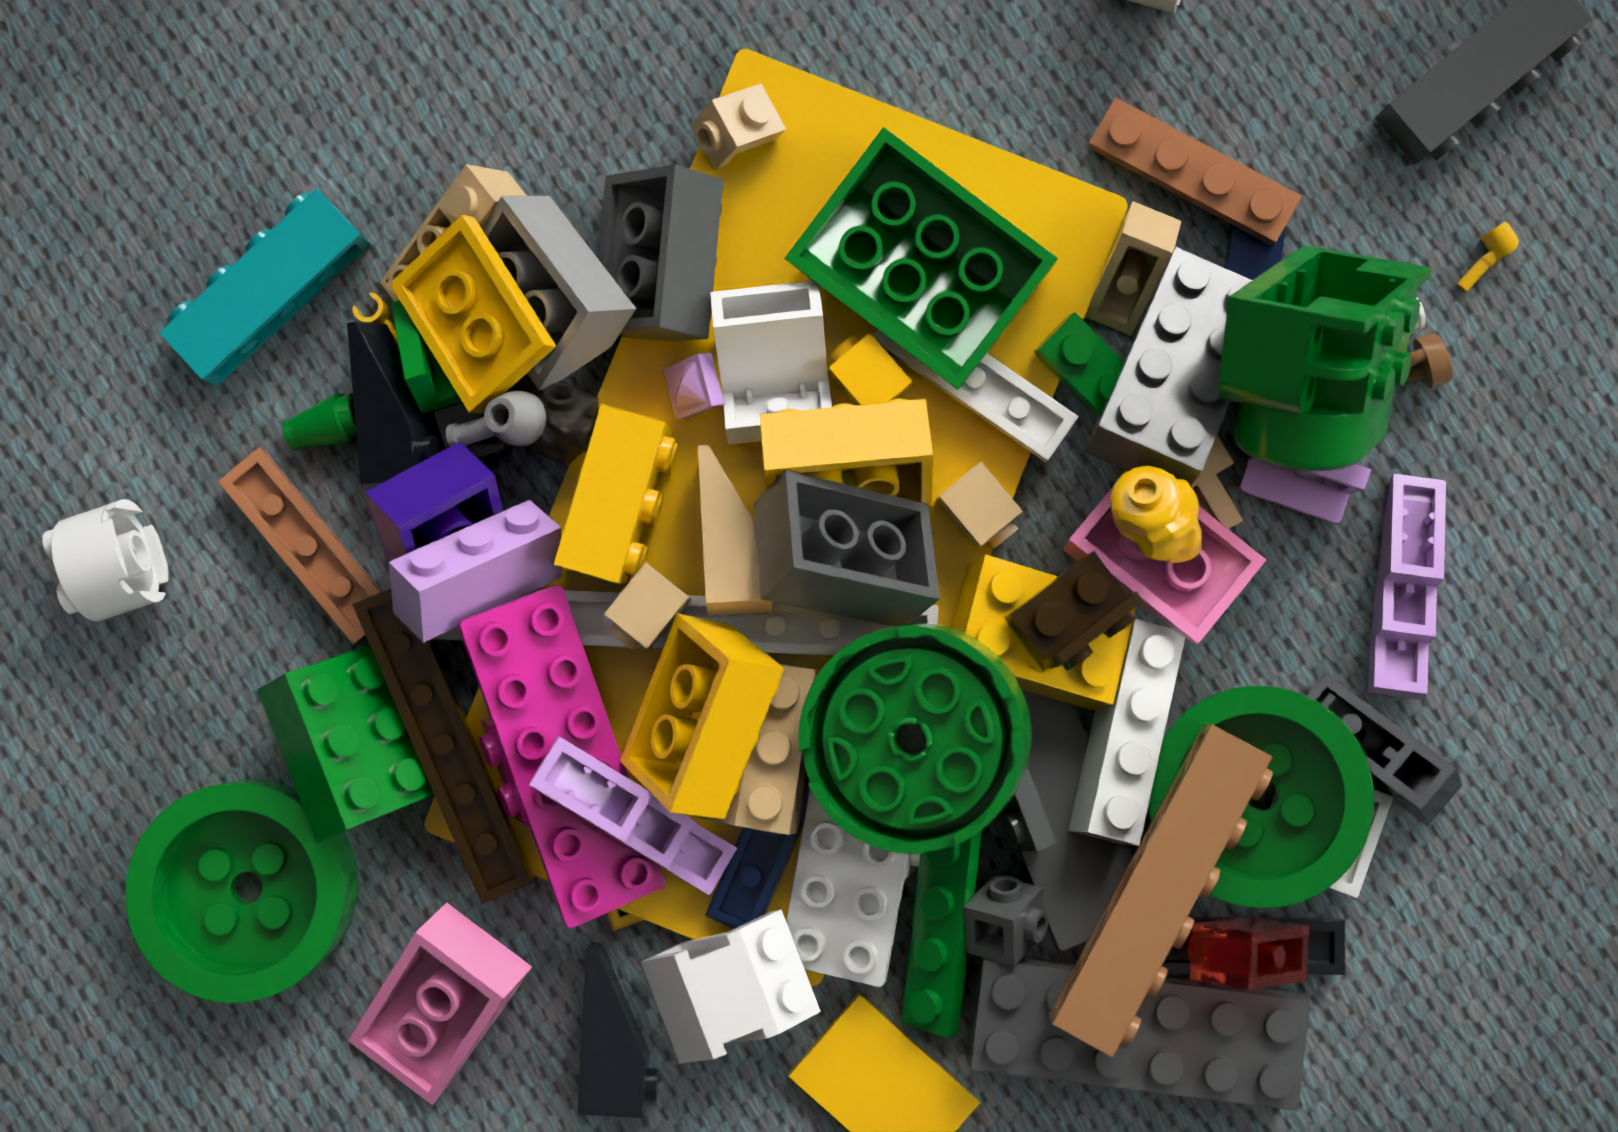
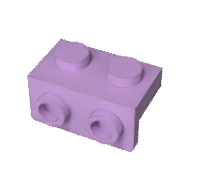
[1238,456,1371,524]

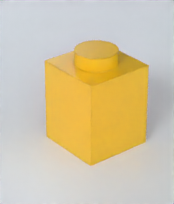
[828,333,912,405]

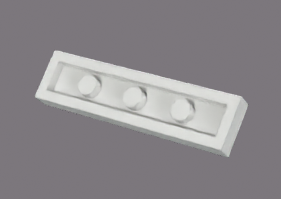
[873,330,1079,462]

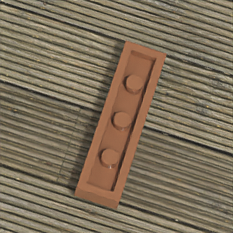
[1089,97,1302,247]
[217,447,382,645]

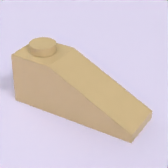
[698,445,773,617]

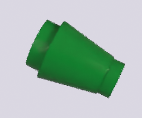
[283,392,357,450]

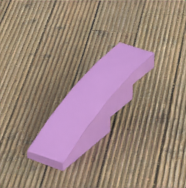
[1368,474,1446,700]
[528,736,737,895]

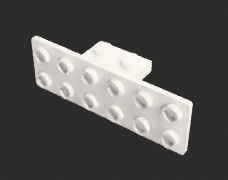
[786,646,926,987]

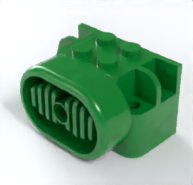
[1218,245,1431,471]

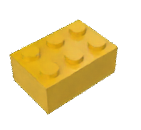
[760,399,933,514]
[554,404,679,585]
[952,554,1136,710]
[620,613,784,819]

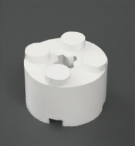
[42,499,169,622]

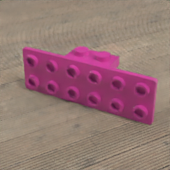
[458,585,665,928]

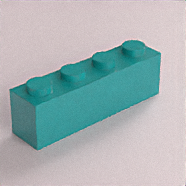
[159,188,371,387]

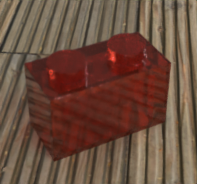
[1188,917,1309,990]

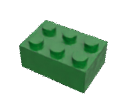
[257,645,434,842]

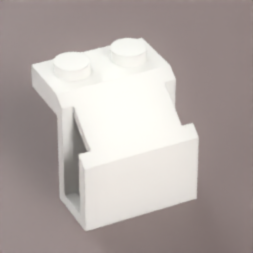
[710,281,832,444]
[641,909,821,1063]

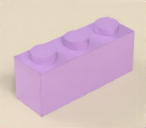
[389,500,562,643]

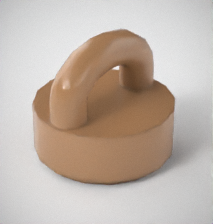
[1406,332,1453,389]

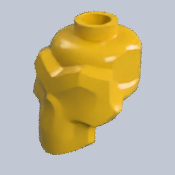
[1110,465,1202,563]

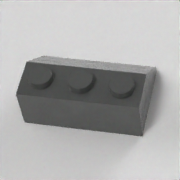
[598,164,723,341]

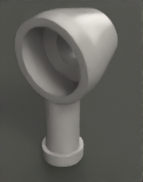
[446,391,546,447]

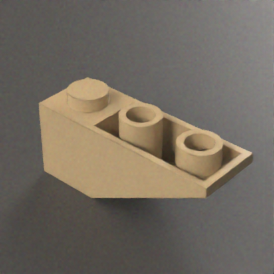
[380,164,527,302]

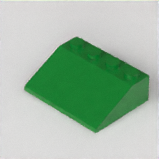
[784,127,1058,390]

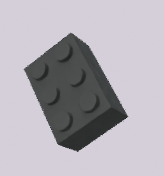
[754,470,940,627]

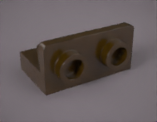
[1004,551,1144,671]

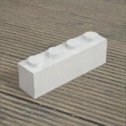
[1068,619,1185,846]

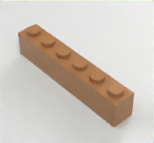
[1048,724,1273,1057]

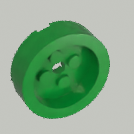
[798,623,1031,854]
[1148,686,1374,908]
[125,779,358,1003]

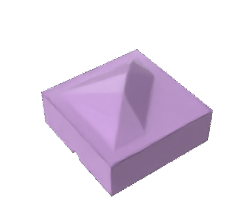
[663,353,725,420]

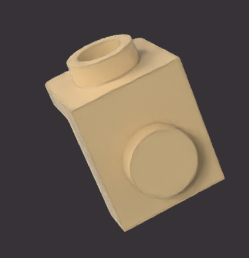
[691,83,786,169]

